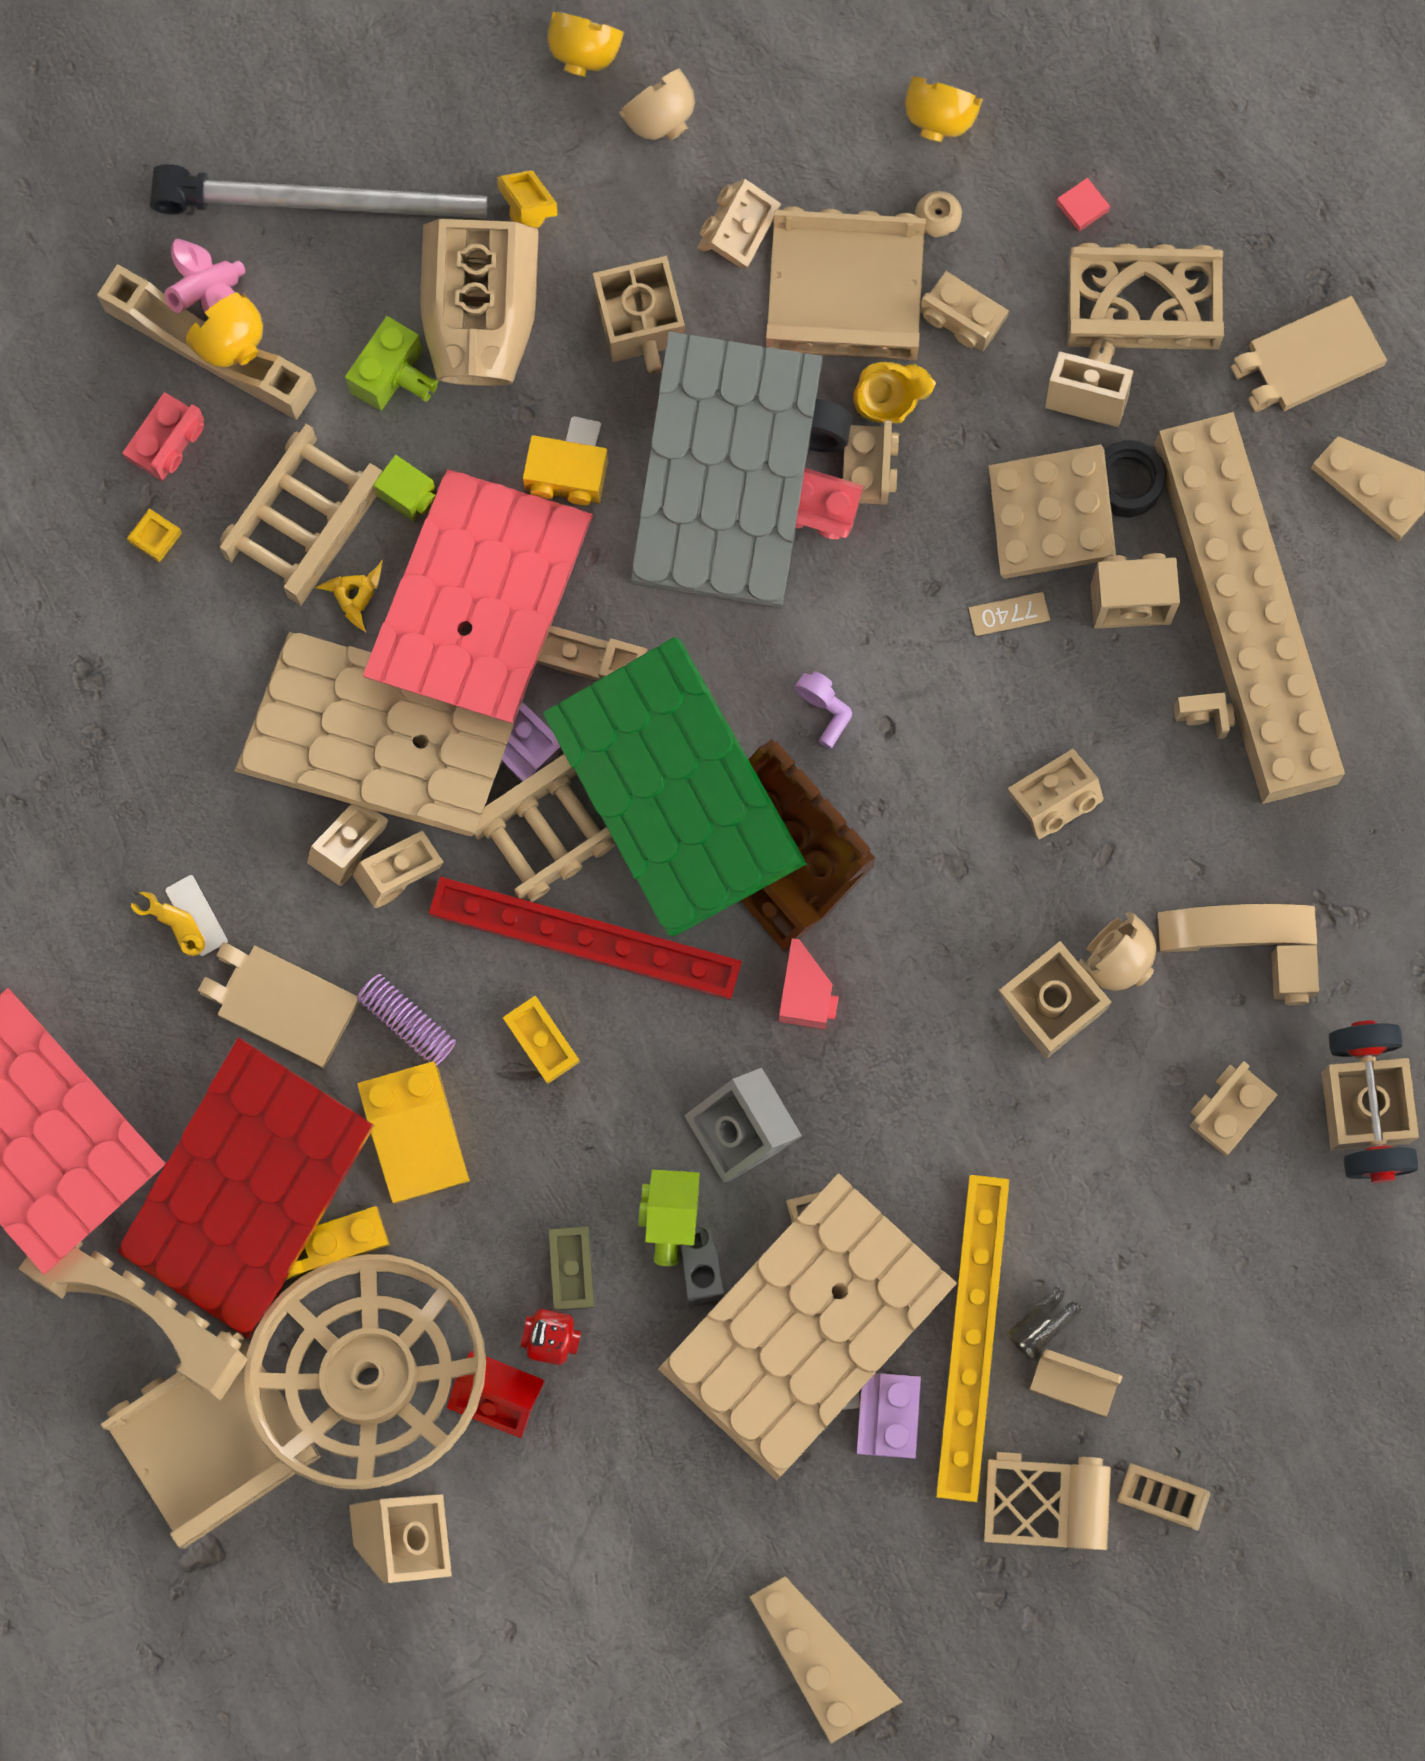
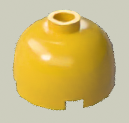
[547,12,624,77]
[905,76,983,143]
[186,292,263,367]

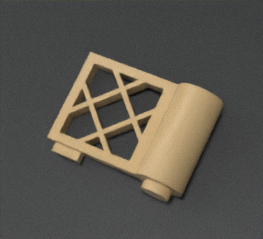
[984,1452,1111,1550]

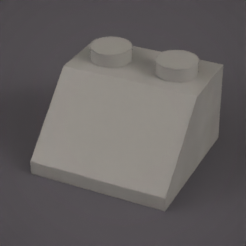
[684,1067,802,1184]

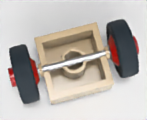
[1321,1020,1419,1183]

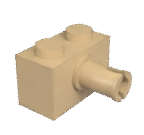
[1045,340,1134,428]

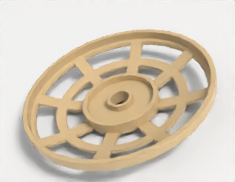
[244,1254,486,1489]

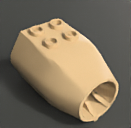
[420,219,539,386]

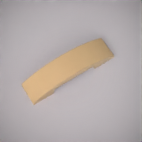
[537,626,648,681]
[1157,904,1317,952]

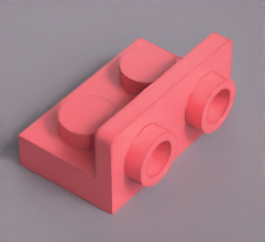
[122,392,204,481]
[796,468,864,539]

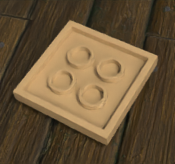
[989,444,1116,579]

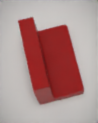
[447,1351,544,1438]

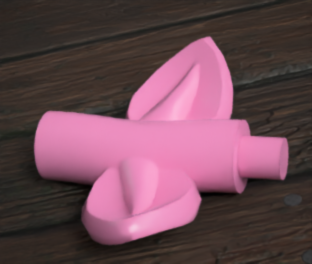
[164,239,245,316]

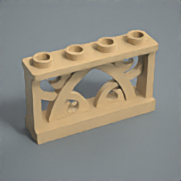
[1067,243,1224,350]

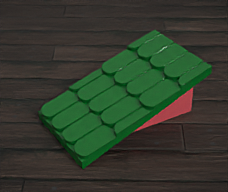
[543,636,807,937]

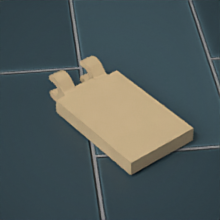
[1231,296,1387,412]
[197,942,359,1069]

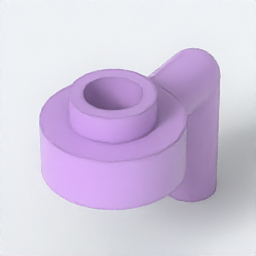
[794,672,852,749]

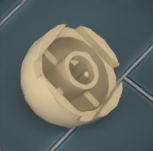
[619,68,695,141]
[1079,912,1156,991]

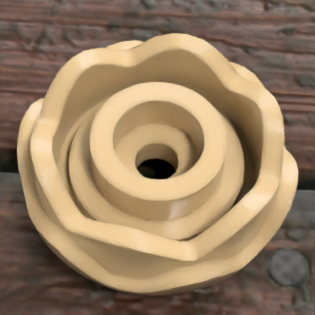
[915,191,962,237]

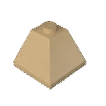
[349,1494,452,1584]

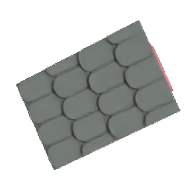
[631,331,822,609]

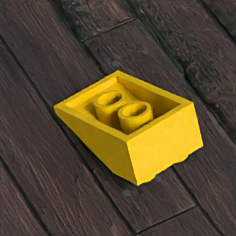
[357,1061,470,1204]

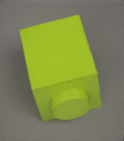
[373,455,436,522]

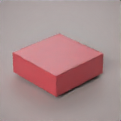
[1056,178,1110,232]

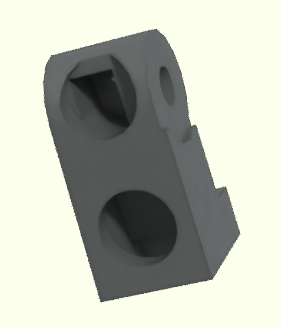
[681,1225,724,1307]

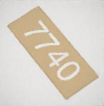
[968,592,1050,636]

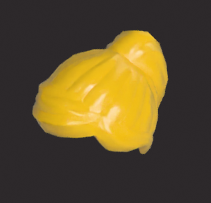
[853,362,936,424]

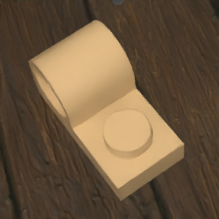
[307,804,388,886]
[353,830,444,908]

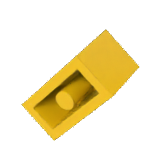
[523,435,608,506]

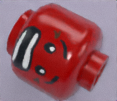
[520,1309,581,1366]

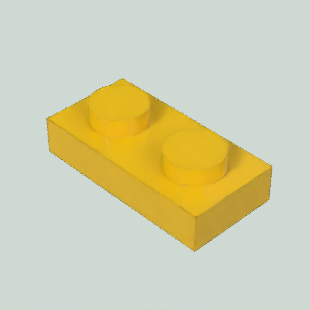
[502,996,580,1084]

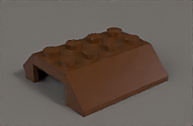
[741,739,875,951]

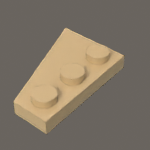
[1311,436,1425,542]

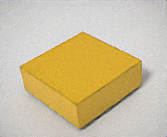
[127,508,182,563]

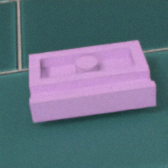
[501,702,562,782]
[856,1374,921,1459]

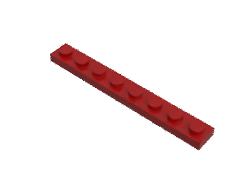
[429,877,742,1001]

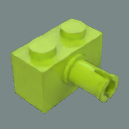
[345,316,438,412]
[638,1169,700,1267]

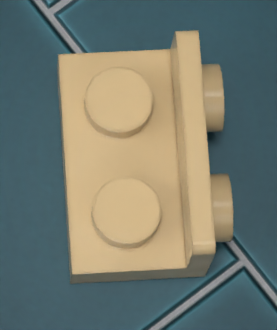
[698,179,781,269]
[920,271,1009,351]
[843,420,899,505]
[1008,749,1103,839]
[1189,1061,1278,1156]

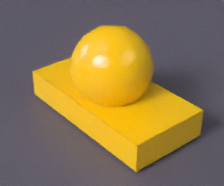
[497,170,557,229]

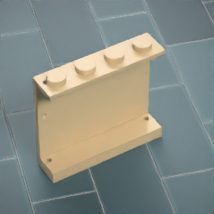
[766,207,926,361]
[101,1332,321,1548]

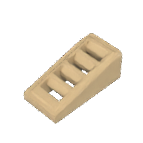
[1117,1463,1211,1531]

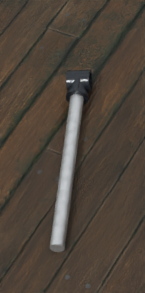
[150,164,488,219]

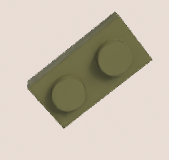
[548,1226,595,1311]

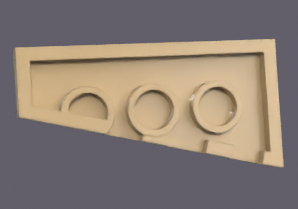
[750,1577,902,1743]

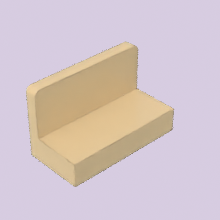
[1029,1349,1123,1418]

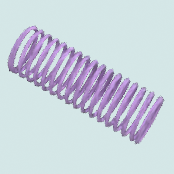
[357,974,456,1065]

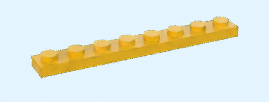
[936,1175,1010,1503]

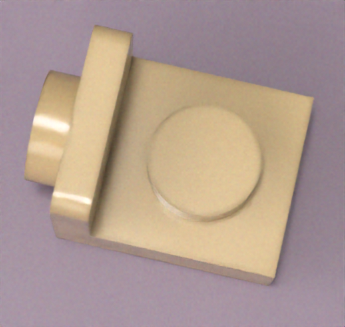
[1173,692,1235,739]

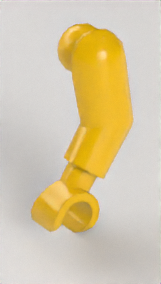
[131,892,205,956]

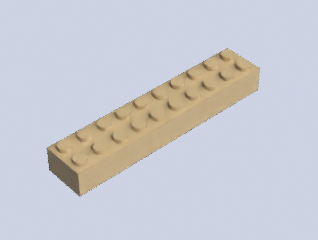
[1154,412,1345,804]

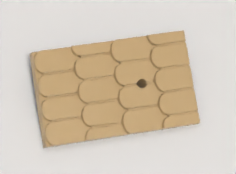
[234,632,525,837]
[658,1173,957,1481]

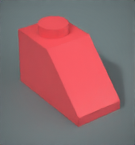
[779,938,839,1029]

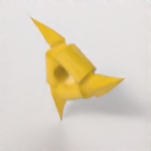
[314,559,383,632]

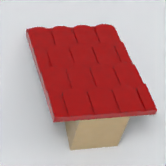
[117,1037,374,1340]

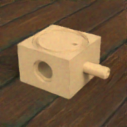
[593,256,685,374]

